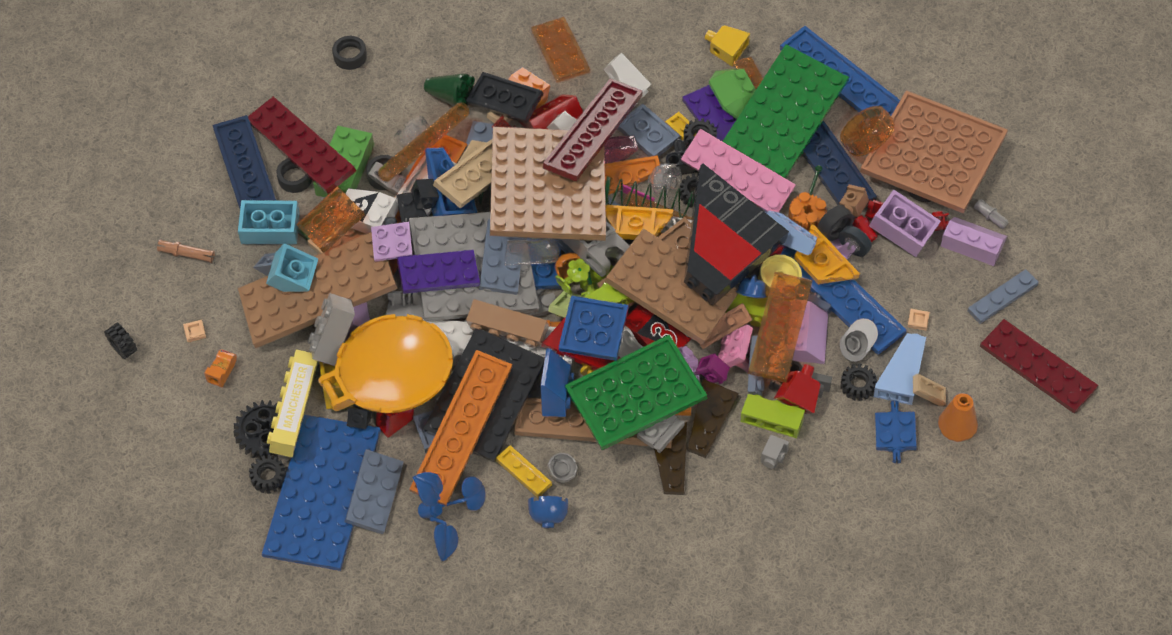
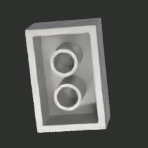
[308,293,355,366]

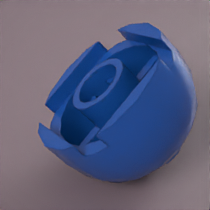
[528,496,568,528]

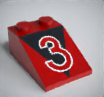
[625,304,691,348]

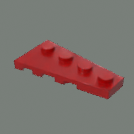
[541,318,621,370]

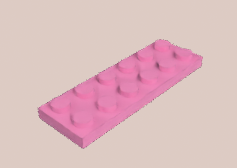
[681,129,796,212]

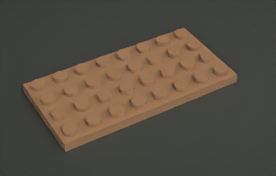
[238,232,398,348]

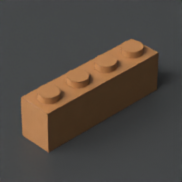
[466,299,549,348]

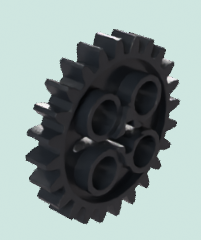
[233,400,278,460]

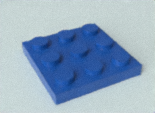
[559,296,629,361]

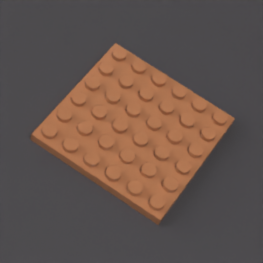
[860,90,1008,214]

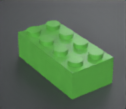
[313,126,374,197]

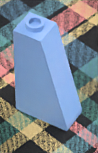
[873,333,926,405]

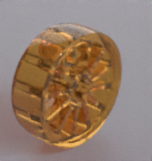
[840,106,895,157]

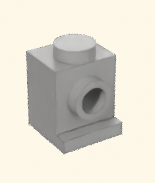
[761,435,789,469]

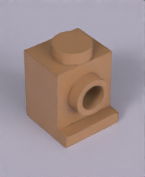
[839,185,869,217]

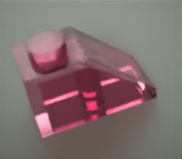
[604,135,638,164]

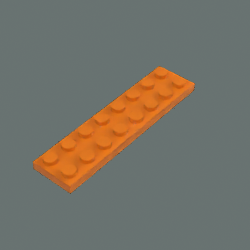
[409,350,513,507]

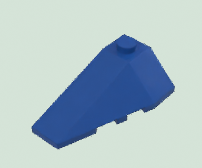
[425,148,477,216]

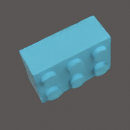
[238,200,300,244]

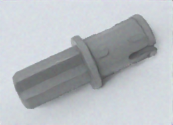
[974,199,1009,229]

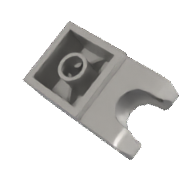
[562,221,630,276]

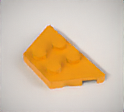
[605,205,674,240]
[794,224,860,284]

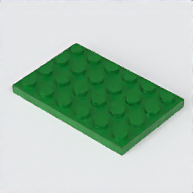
[565,335,707,450]

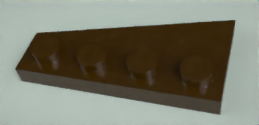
[688,379,739,458]
[654,422,687,495]

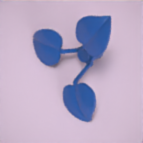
[412,472,486,561]

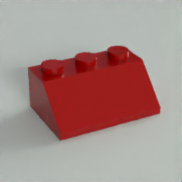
[519,94,583,129]

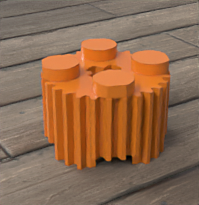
[788,192,827,232]

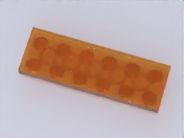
[748,272,813,383]

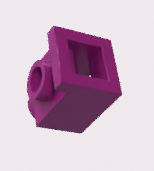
[695,353,730,384]

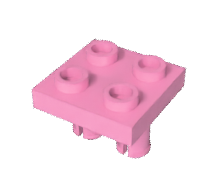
[718,325,753,373]

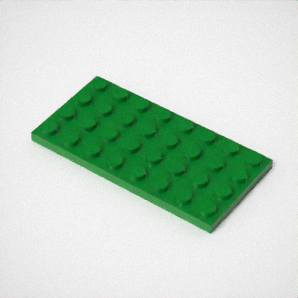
[723,44,849,179]

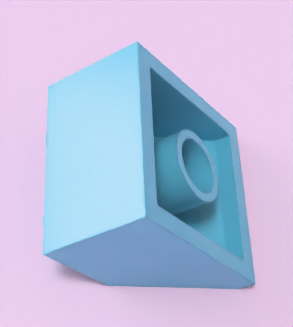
[266,243,318,292]

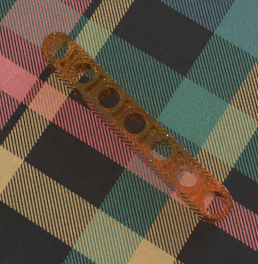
[378,103,469,182]

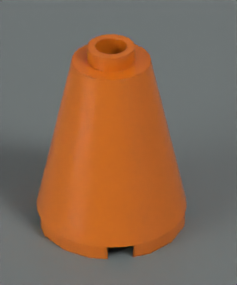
[938,393,978,442]

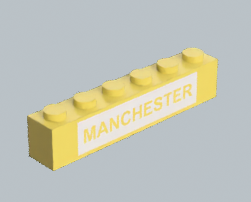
[267,349,318,457]

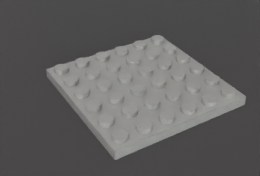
[409,212,539,321]

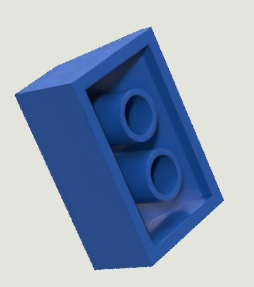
[541,348,574,417]

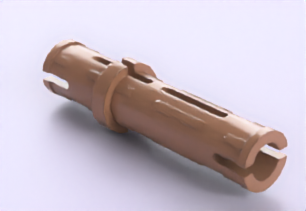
[157,239,215,263]

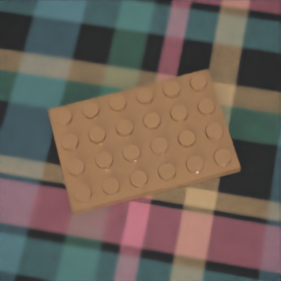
[604,228,738,345]

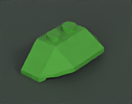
[708,68,756,118]

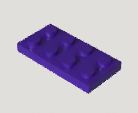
[682,85,737,142]
[397,250,480,294]

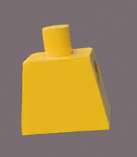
[705,25,750,67]

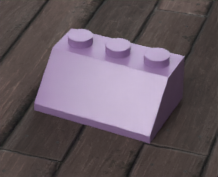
[869,190,941,257]
[941,217,1007,266]
[786,300,828,364]

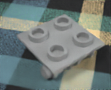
[386,291,424,319]

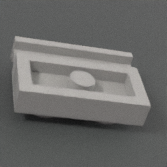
[637,415,684,453]

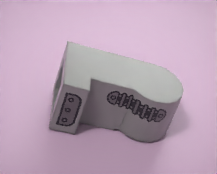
[368,162,406,195]

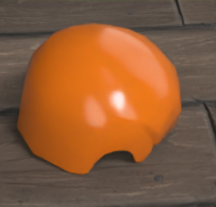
[555,252,580,279]

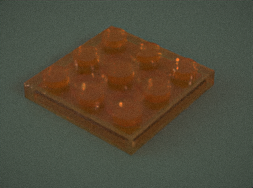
[296,186,365,253]

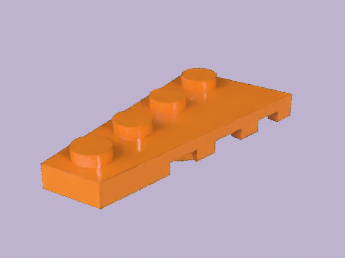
[605,155,661,195]

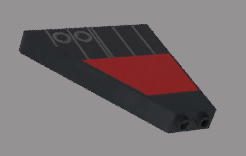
[684,163,789,306]

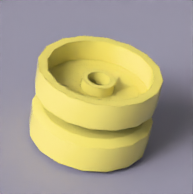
[757,255,802,302]

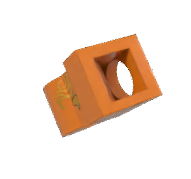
[204,349,237,388]

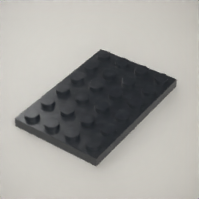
[423,329,545,462]

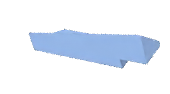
[764,210,817,255]

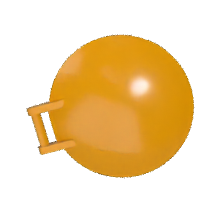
[318,314,453,413]

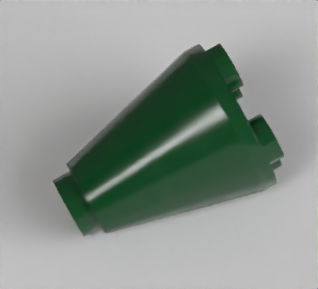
[424,73,475,109]

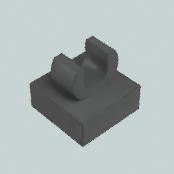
[812,372,832,398]

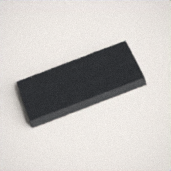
[466,72,544,124]

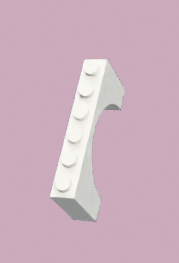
[547,53,651,130]

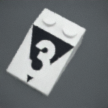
[331,189,399,234]

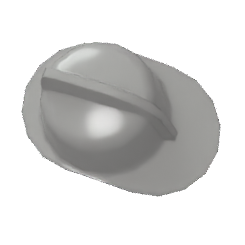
[840,318,878,362]

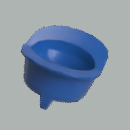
[736,275,767,298]

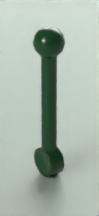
[809,165,822,195]

